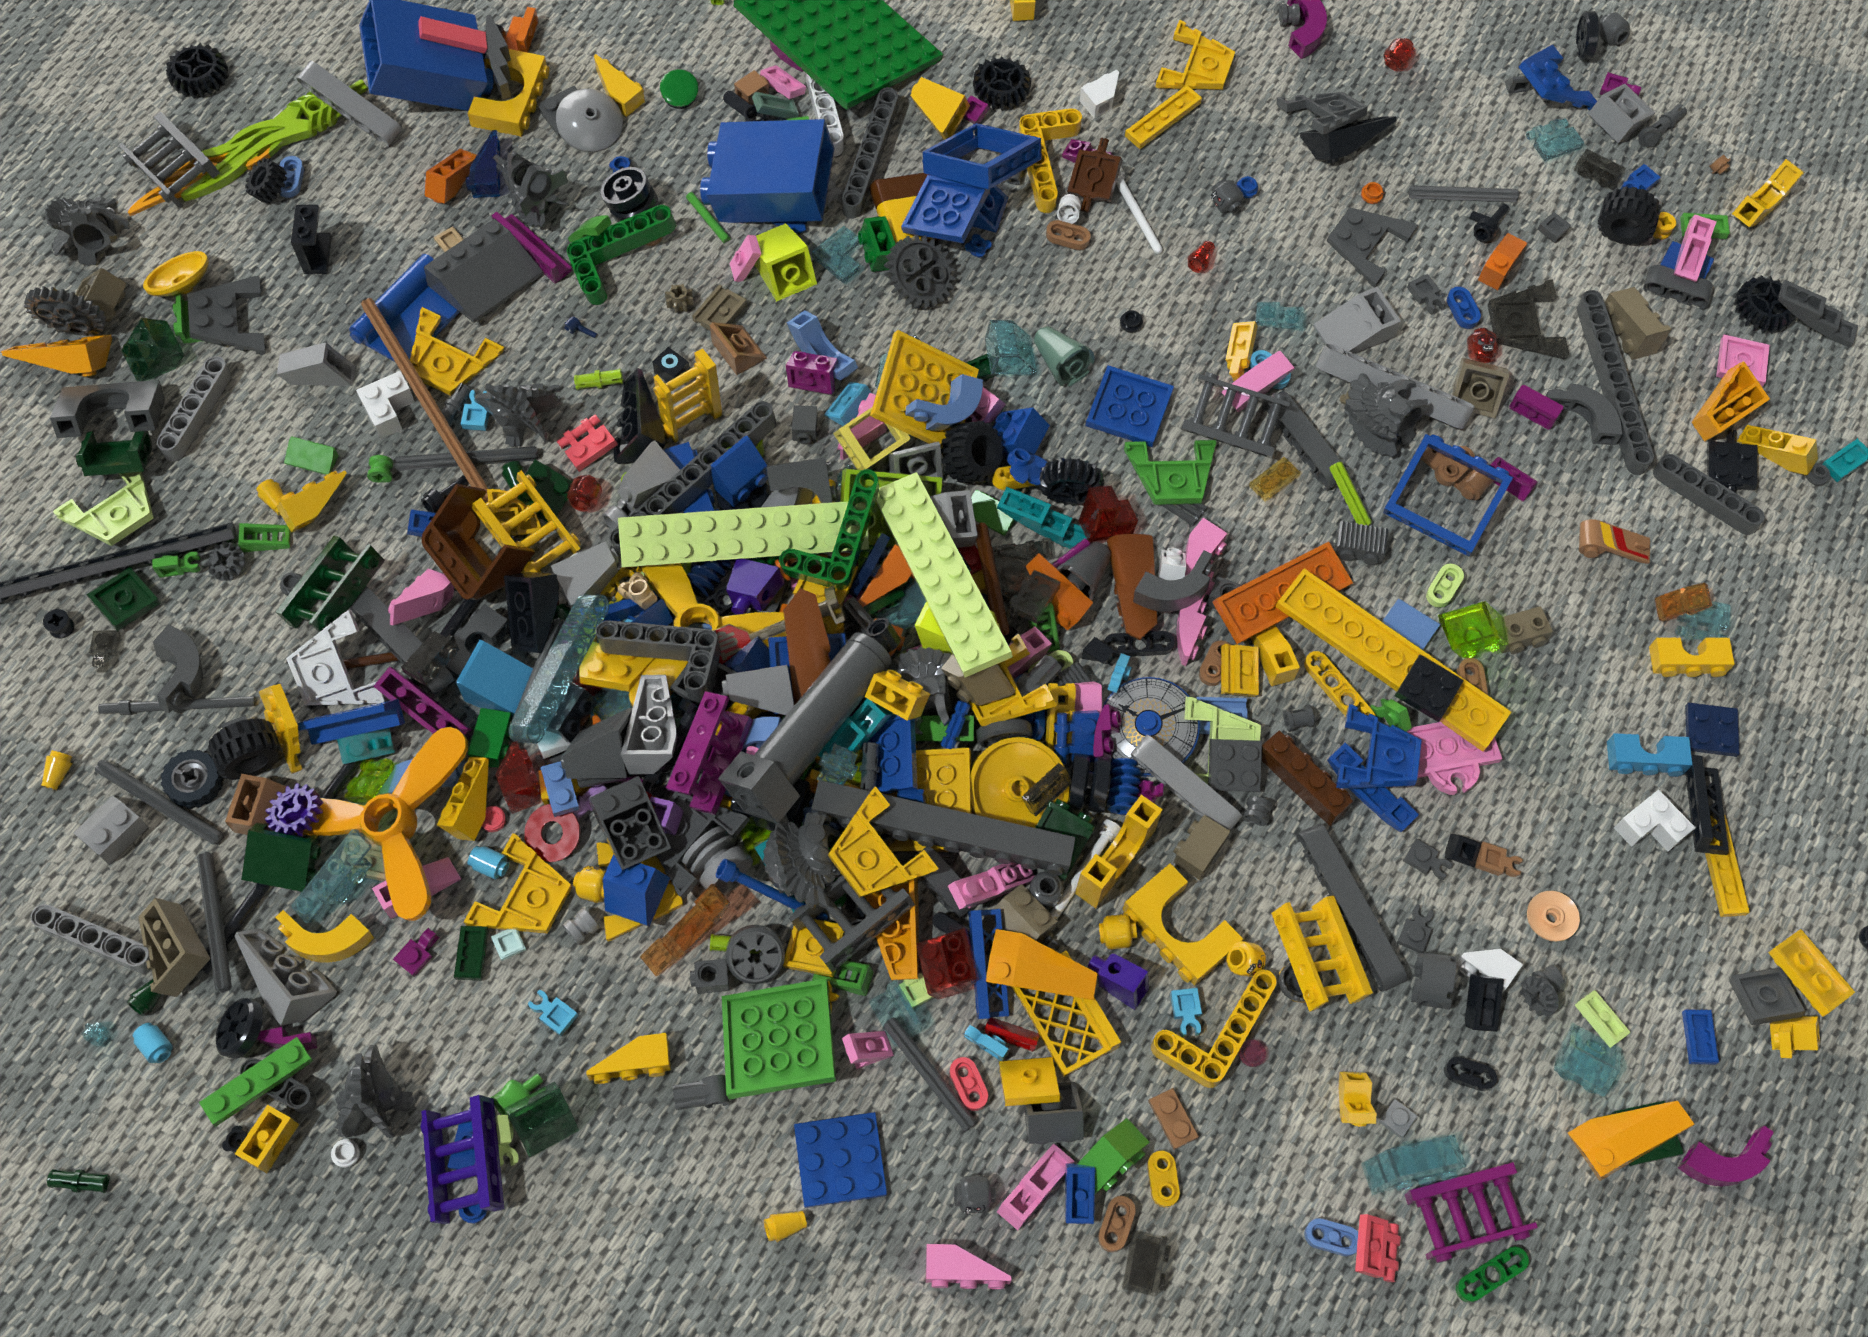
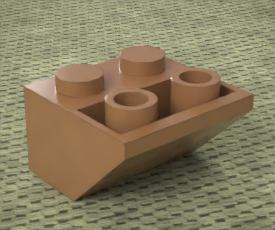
[225,774,286,835]

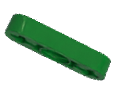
[1456,1247,1529,1303]

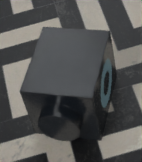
[652,347,690,382]

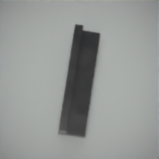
[1686,755,1729,855]

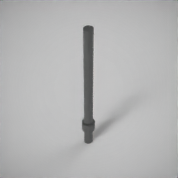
[98,696,256,715]

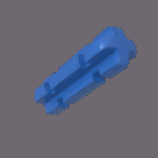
[941,701,970,749]

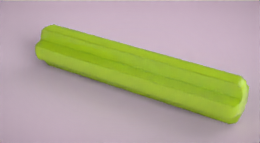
[1330,462,1372,526]

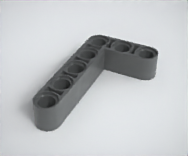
[596,621,721,705]

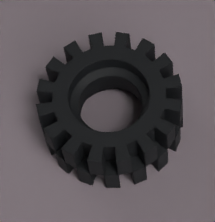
[245,158,287,204]

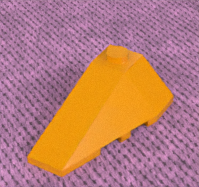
[1,334,112,377]
[864,878,919,980]
[986,929,1098,1000]
[1568,1101,1695,1181]

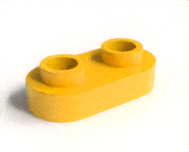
[1147,1151,1180,1208]

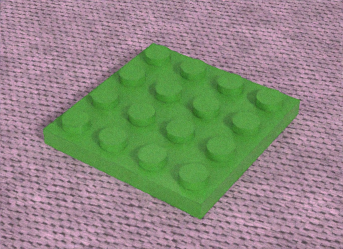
[722,978,836,1099]

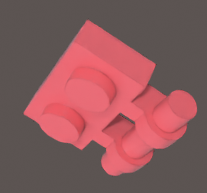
[556,414,618,472]
[1355,1214,1401,1282]

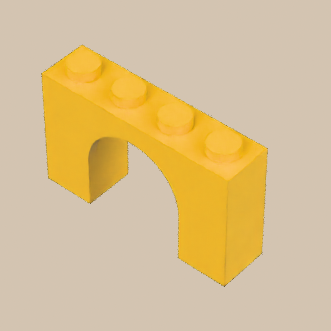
[467,49,550,137]
[1075,795,1163,909]
[1123,863,1243,986]

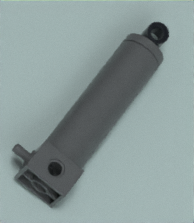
[718,618,901,824]

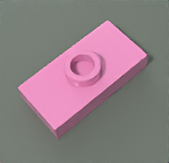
[760,65,806,99]
[730,235,761,282]

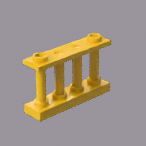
[653,348,722,443]
[472,470,581,573]
[1271,896,1373,1012]

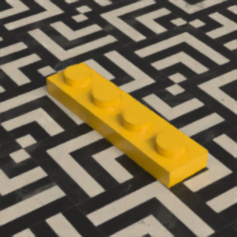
[1125,85,1202,149]
[1705,815,1749,917]

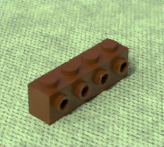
[1261,730,1353,827]

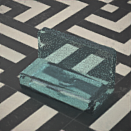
[869,980,923,1046]

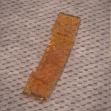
[640,884,731,976]

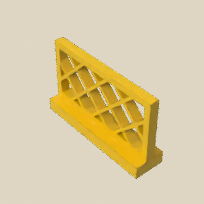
[1011,950,1121,1077]

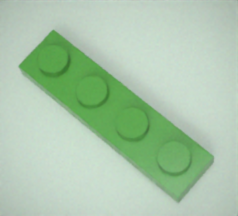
[199,1037,313,1127]

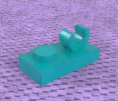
[337,728,395,764]

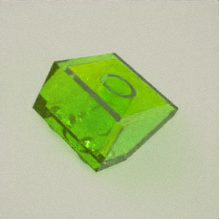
[1438,601,1508,658]

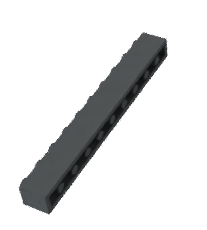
[811,780,1075,875]

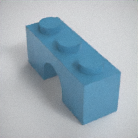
[1607,733,1692,777]

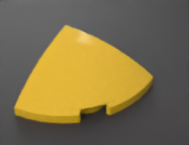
[487,489,541,539]

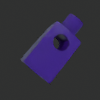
[727,559,785,615]
[1087,953,1149,1010]

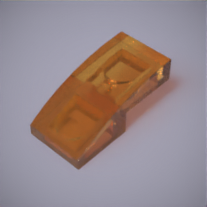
[1654,583,1712,621]

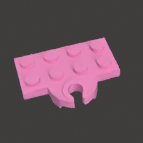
[1407,722,1502,795]

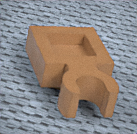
[1475,842,1523,877]

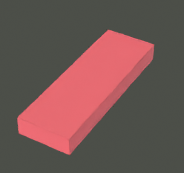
[418,16,487,54]

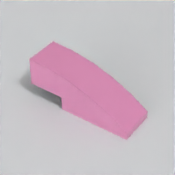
[1674,214,1717,282]
[1222,351,1295,412]
[997,1144,1075,1230]

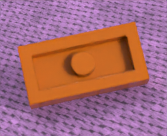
[505,7,539,53]

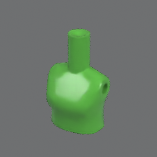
[491,1074,543,1119]

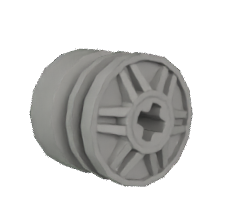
[682,826,753,896]

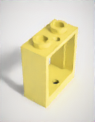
[833,407,911,470]

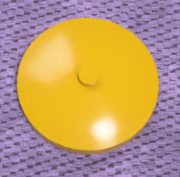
[970,737,1069,828]

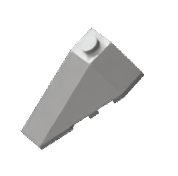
[621,675,678,774]
[235,928,337,1025]

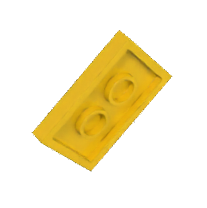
[1768,929,1855,1017]

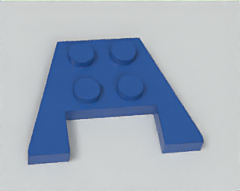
[1519,45,1597,110]
[1336,704,1422,788]

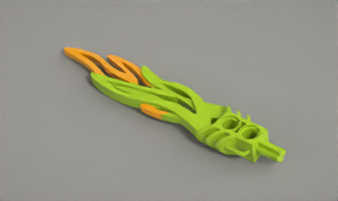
[128,80,368,216]

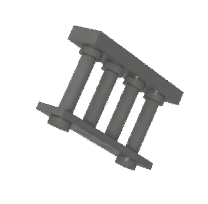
[119,111,220,208]
[1182,372,1290,458]
[789,875,915,972]

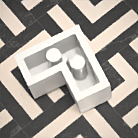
[356,371,415,440]
[1614,789,1695,851]

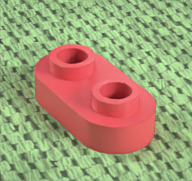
[950,1057,988,1111]

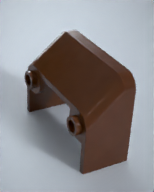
[422,484,535,600]

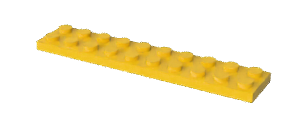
[1275,568,1511,751]

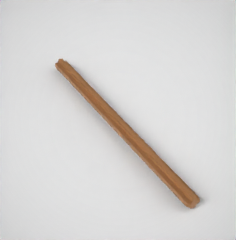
[361,298,488,503]

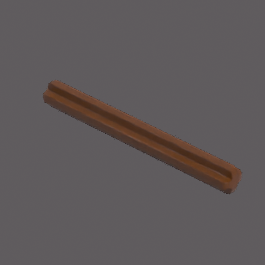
[976,522,1009,636]

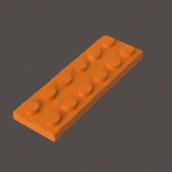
[1212,542,1353,644]

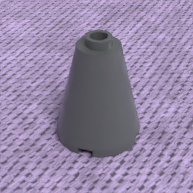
[1056,542,1111,601]

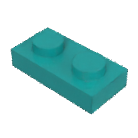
[1822,438,1868,483]

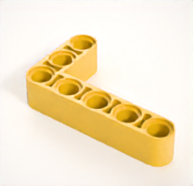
[1018,109,1082,213]
[1151,970,1276,1088]

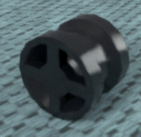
[43,609,74,639]

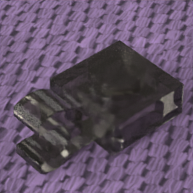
[89,630,121,673]

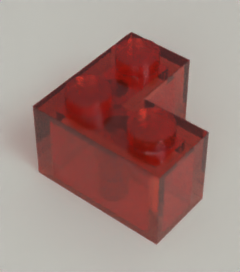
[1079,485,1138,542]

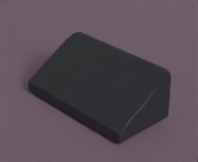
[1465,974,1504,1032]

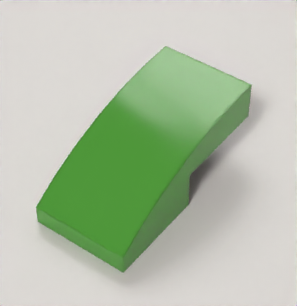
[568,215,612,242]

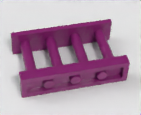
[666,691,753,815]
[1404,1162,1538,1263]

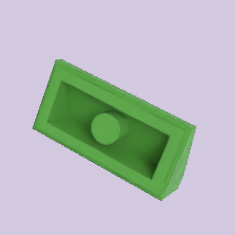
[284,436,338,475]
[971,489,1015,536]

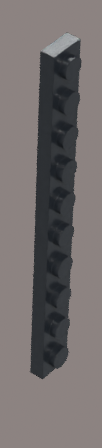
[0,522,236,602]

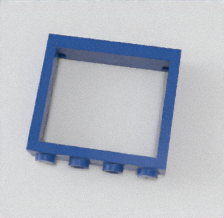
[922,123,1041,190]
[1383,434,1513,557]

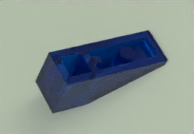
[466,130,500,198]

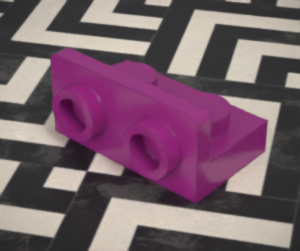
[786,351,837,395]

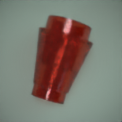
[1188,241,1215,273]

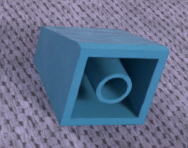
[456,640,533,717]

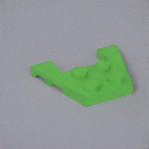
[1124,440,1216,505]

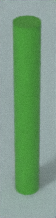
[686,192,731,243]

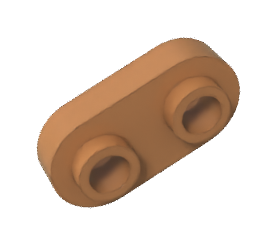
[1046,220,1090,250]
[1435,446,1475,486]
[1199,640,1231,686]
[1457,658,1488,695]
[1098,1196,1136,1253]

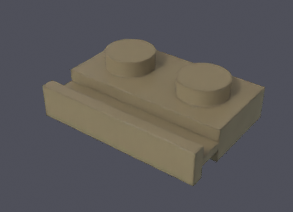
[692,284,747,331]

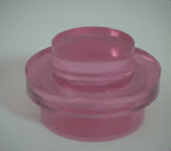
[1239,1040,1266,1067]

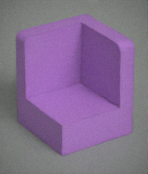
[650,796,684,835]

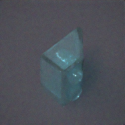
[985,320,1037,375]
[1554,1023,1622,1097]

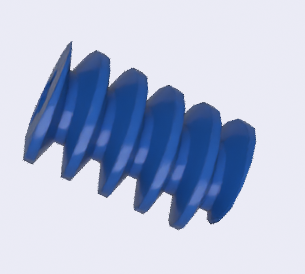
[1106,758,1141,815]

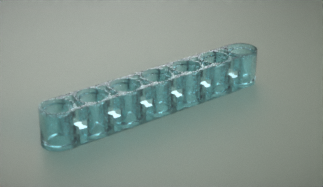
[509,594,609,744]

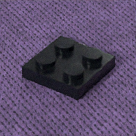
[1394,655,1464,722]

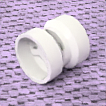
[1057,194,1081,224]

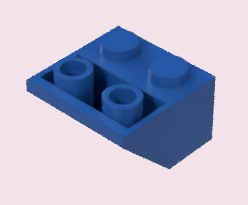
[993,407,1050,460]

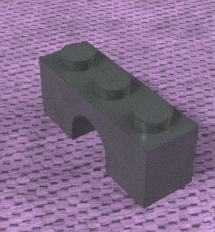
[436,604,510,680]

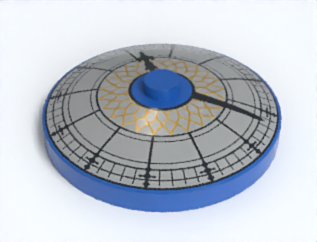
[1102,677,1200,777]

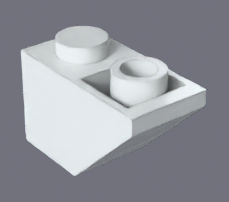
[1079,70,1119,118]
[1158,548,1186,580]
[1456,949,1523,993]

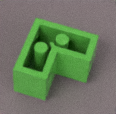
[1078,1118,1150,1195]

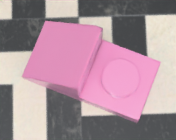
[842,1031,894,1069]

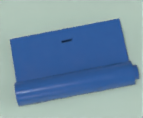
[349,254,459,362]

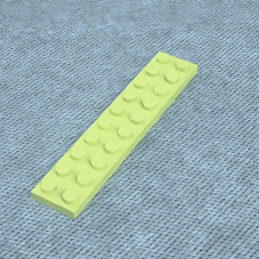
[876,472,1013,678]
[618,501,869,567]

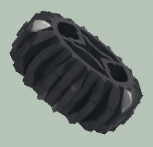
[166,43,228,99]
[973,56,1031,111]
[1734,275,1796,334]
[1039,457,1104,506]

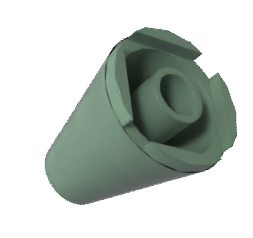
[1034,326,1095,386]

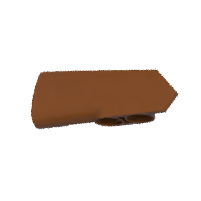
[1107,534,1157,640]
[783,588,831,705]

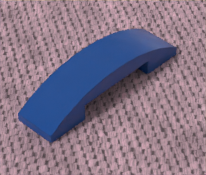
[1327,743,1419,832]

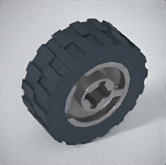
[161,750,224,809]

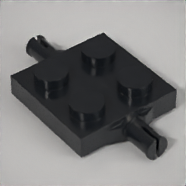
[1707,429,1758,493]

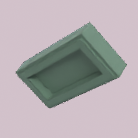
[752,92,799,119]

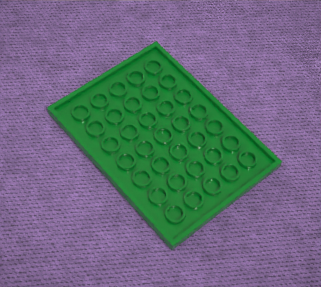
[733,0,943,110]

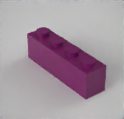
[373,666,474,741]

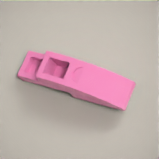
[1176,571,1215,666]
[948,862,1035,910]

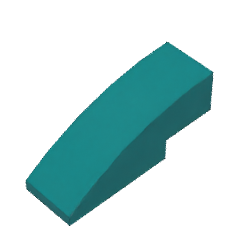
[818,699,893,772]

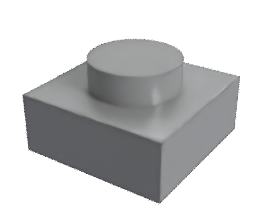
[1378,1099,1417,1139]

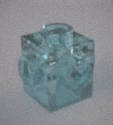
[817,743,858,785]

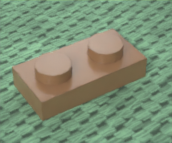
[1148,1088,1199,1150]

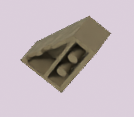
[1605,287,1672,360]
[139,898,211,997]

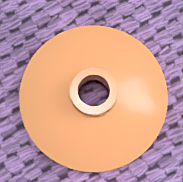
[1527,891,1580,942]

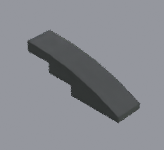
[486,14,511,101]
[1778,280,1858,347]

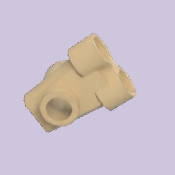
[618,572,657,610]

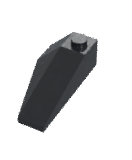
[1300,116,1397,163]
[614,367,666,464]

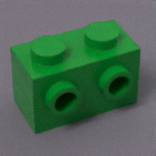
[858,216,896,272]
[468,708,517,769]

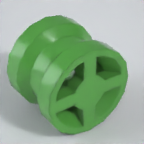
[367,455,394,482]

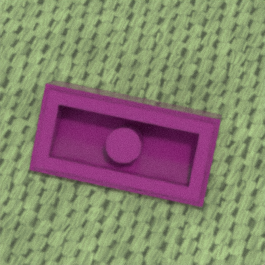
[1509,385,1563,430]
[1490,457,1538,502]

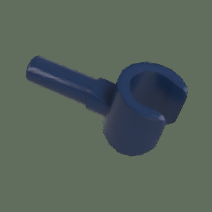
[564,317,597,338]

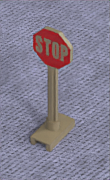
[713,586,845,664]

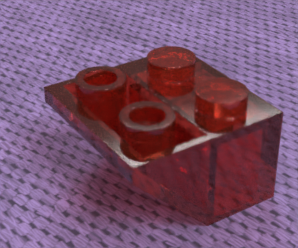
[496,741,541,814]
[916,928,979,999]

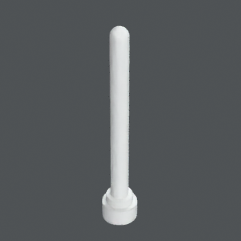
[1116,166,1163,254]
[1050,819,1121,920]

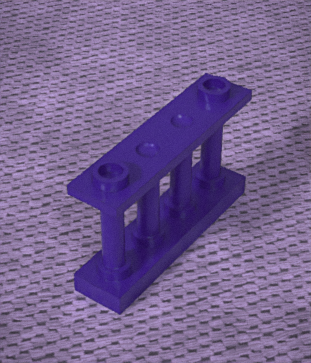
[421,1095,504,1224]

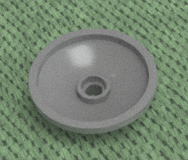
[556,89,623,152]

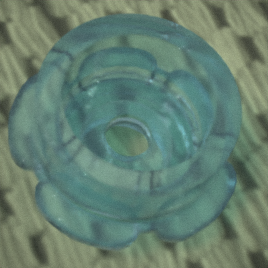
[81,1022,108,1047]

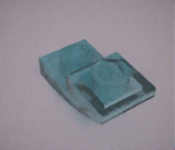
[1256,302,1304,331]

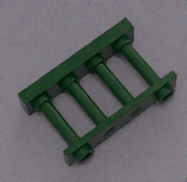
[276,536,385,632]

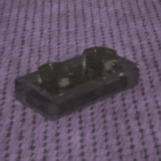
[1022,763,1072,816]

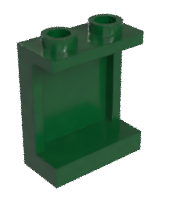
[76,431,152,476]
[1035,798,1096,881]
[241,823,321,892]

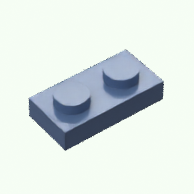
[540,761,580,817]

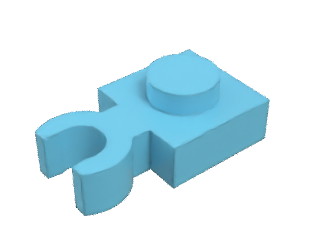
[461,390,489,431]
[1107,653,1132,693]
[1170,988,1202,1037]
[528,990,579,1036]
[964,1025,1008,1061]

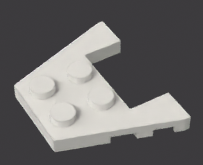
[286,610,387,705]

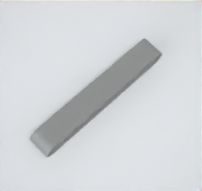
[1316,344,1475,429]

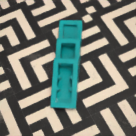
[997,487,1094,549]

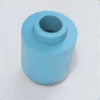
[468,846,509,880]
[133,1023,173,1063]

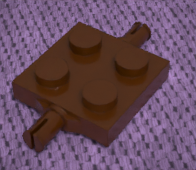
[1067,138,1123,213]

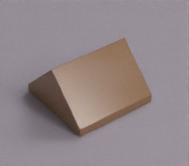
[710,322,767,375]

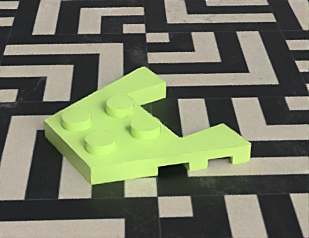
[53,472,154,546]
[1185,697,1261,784]

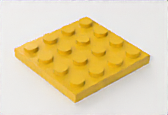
[870,330,979,448]
[885,748,972,852]

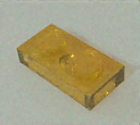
[1249,457,1300,502]

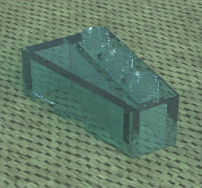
[1361,1134,1467,1196]

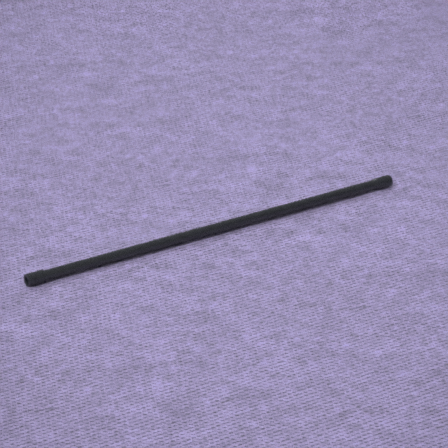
[201,535,521,974]

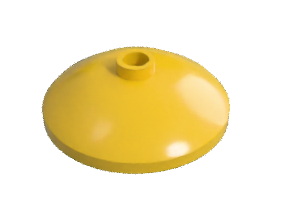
[143,251,209,297]

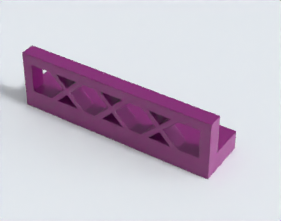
[492,212,572,284]

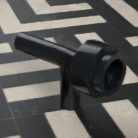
[1470,204,1509,242]
[421,475,469,513]

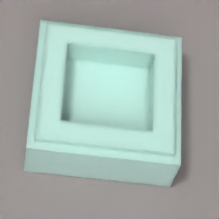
[491,929,526,961]

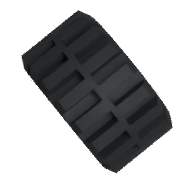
[1598,187,1661,245]
[941,421,1005,483]
[208,718,283,780]

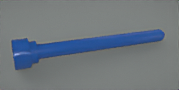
[716,859,828,921]

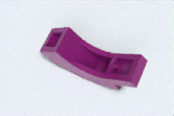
[1287,0,1327,59]
[1678,1125,1774,1187]

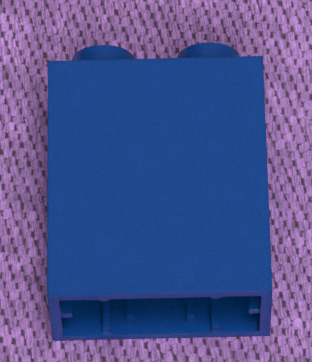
[359,0,494,111]
[700,119,835,223]

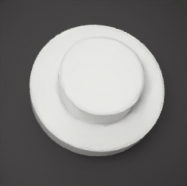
[331,1139,360,1168]

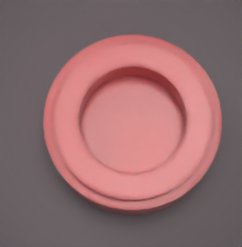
[481,806,506,832]

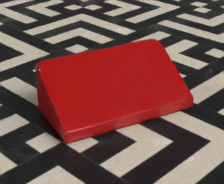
[984,1017,1040,1052]

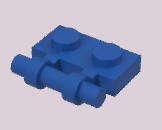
[1054,710,1100,764]

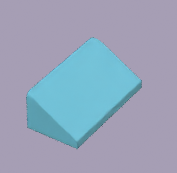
[824,382,871,426]

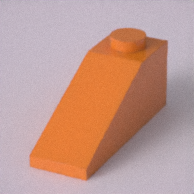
[425,149,480,204]
[1478,233,1527,290]
[858,543,914,607]
[1026,553,1093,631]

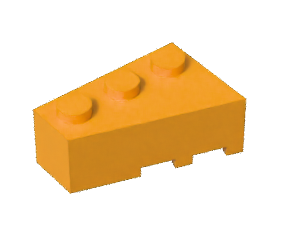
[1691,361,1770,442]

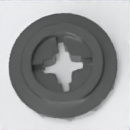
[206,541,245,581]
[1520,975,1559,1017]

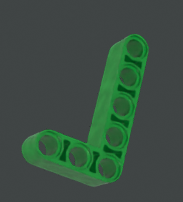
[567,205,676,305]
[779,469,880,590]

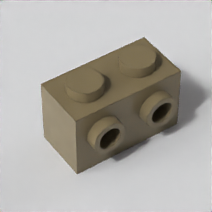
[1490,606,1553,654]
[1173,815,1230,880]

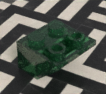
[121,318,184,381]
[504,1081,579,1158]

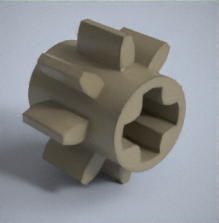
[665,284,694,313]

